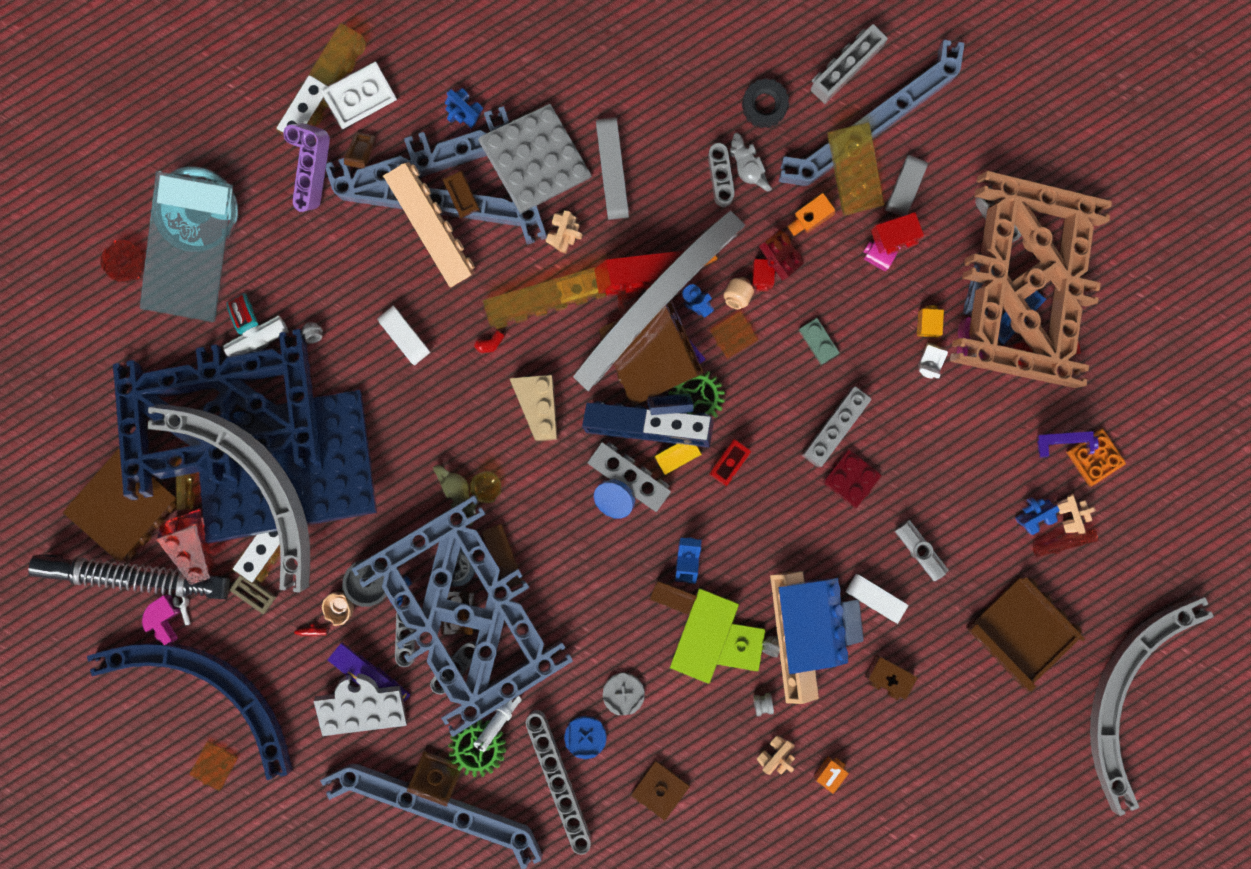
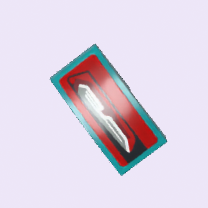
[226,293,259,334]

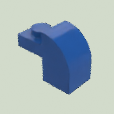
[675,537,702,584]

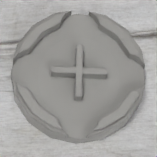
[603,672,645,716]

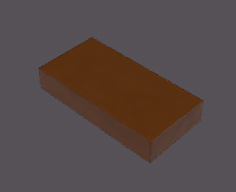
[344,132,376,169]
[443,170,480,218]

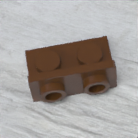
[441,591,475,635]

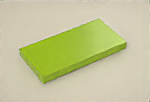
[670,589,739,684]

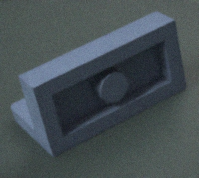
[841,600,863,645]

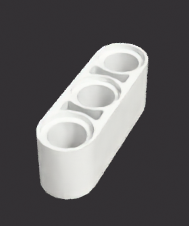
[377,306,431,365]
[845,574,908,624]

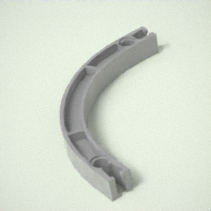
[573,211,745,391]
[148,404,310,592]
[1090,596,1214,816]

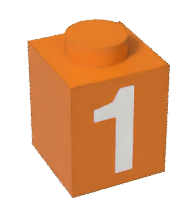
[813,756,849,794]

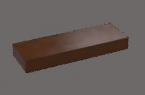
[482,524,523,591]

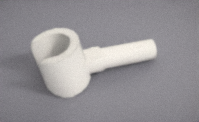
[173,597,191,625]

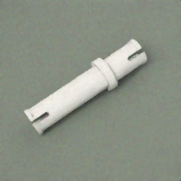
[474,696,521,752]

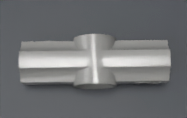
[894,520,949,581]

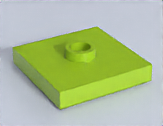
[717,623,765,671]

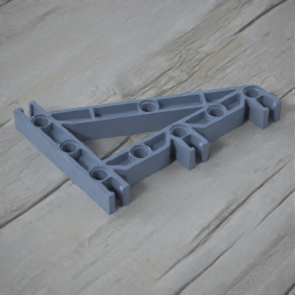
[326,106,547,245]

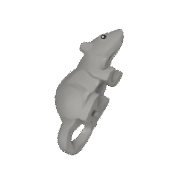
[730,133,772,192]

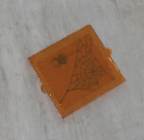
[709,311,758,359]
[189,741,239,791]

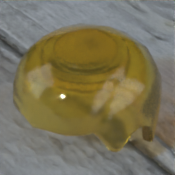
[470,471,501,503]

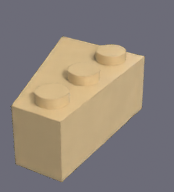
[509,375,558,441]

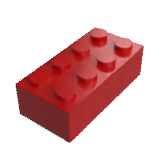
[594,251,685,296]

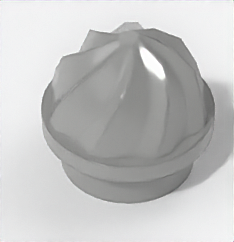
[302,322,323,343]
[762,636,780,657]

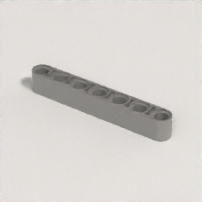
[526,710,591,855]

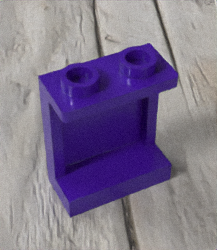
[1037,431,1099,458]

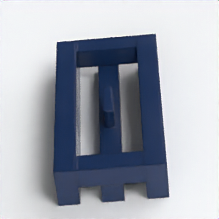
[648,394,693,415]

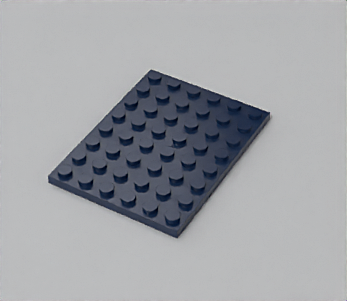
[199,390,377,544]

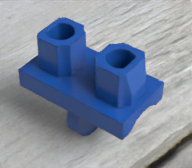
[445,88,483,129]
[682,284,714,318]
[1015,497,1060,535]

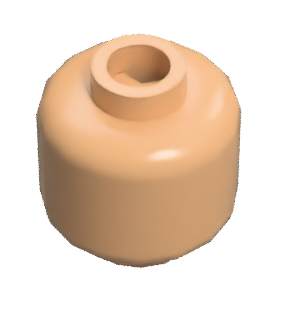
[724,277,754,309]

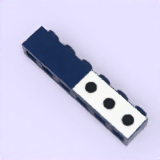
[582,401,714,448]

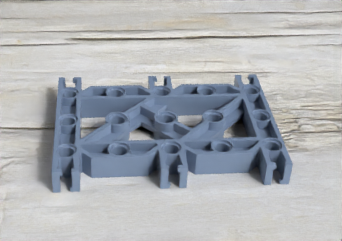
[352,496,573,737]

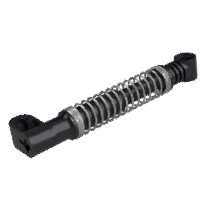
[28,554,231,599]

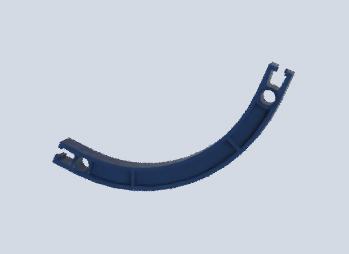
[87,642,293,780]

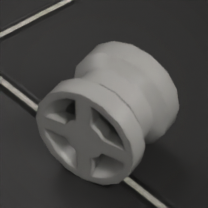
[753,693,774,717]

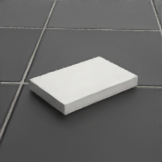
[320,62,397,129]

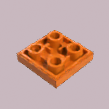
[1066,429,1126,487]

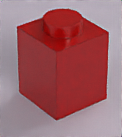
[751,259,775,292]

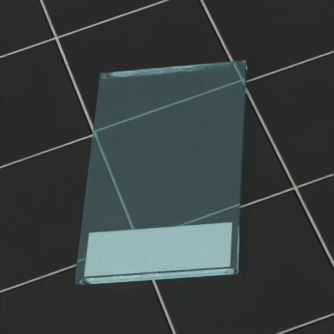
[140,171,233,322]

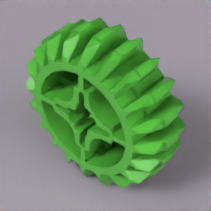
[668,371,725,418]
[448,719,506,777]

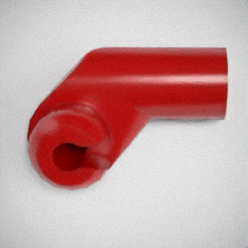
[474,330,505,353]

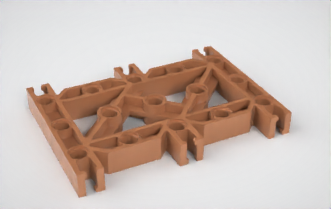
[950,171,1112,388]

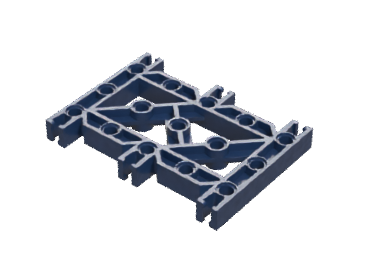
[113,329,322,500]

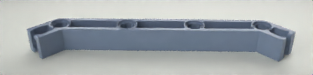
[778,40,964,186]
[320,763,543,869]

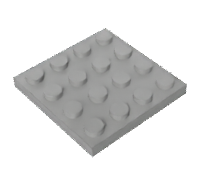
[478,104,592,214]

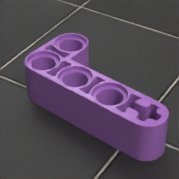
[283,123,330,212]

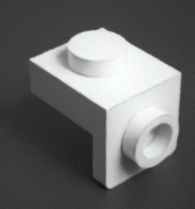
[918,343,948,378]

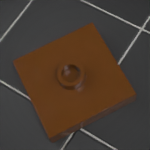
[407,751,462,807]
[631,760,690,821]

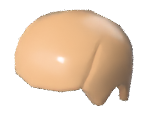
[322,592,354,626]

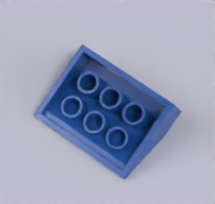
[779,578,848,674]

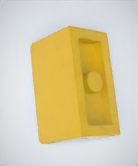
[655,444,702,475]

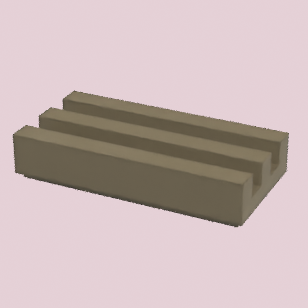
[229,575,277,615]

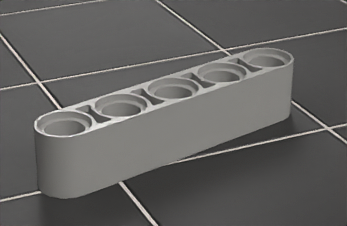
[596,117,629,220]

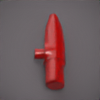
[294,624,327,636]

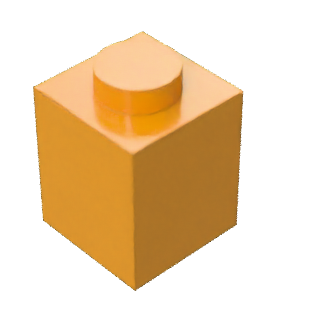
[917,306,944,338]

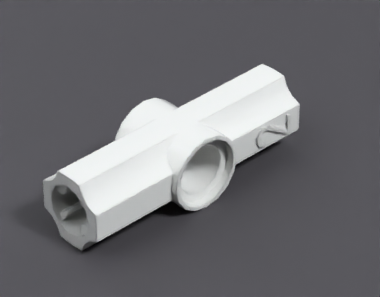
[223,316,288,357]

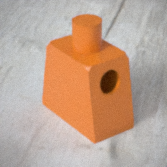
[787,193,835,236]

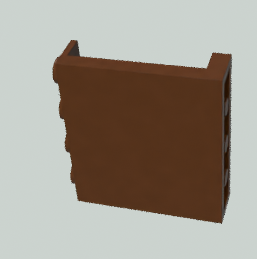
[599,300,704,406]
[62,448,182,562]
[966,576,1086,693]

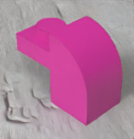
[142,594,181,645]

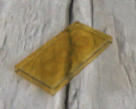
[827,122,884,216]

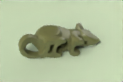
[432,464,477,526]

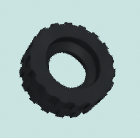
[742,79,789,128]

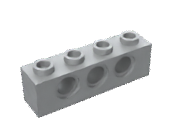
[801,387,872,468]
[588,442,671,512]

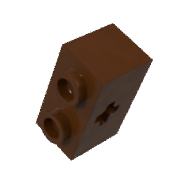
[864,654,918,700]

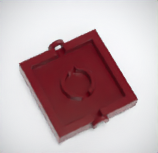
[759,229,804,281]
[822,450,882,509]

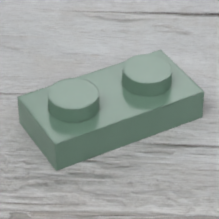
[798,318,839,365]

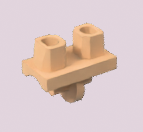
[546,210,583,253]
[1057,494,1096,534]
[757,736,795,775]

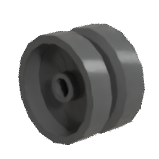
[343,559,387,607]

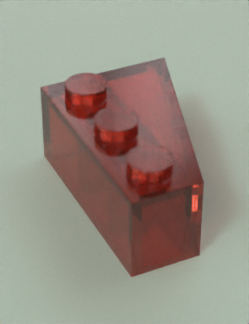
[156,509,213,585]

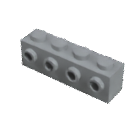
[811,24,888,104]

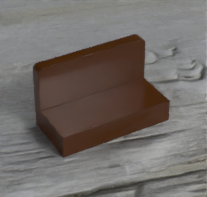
[650,580,697,615]

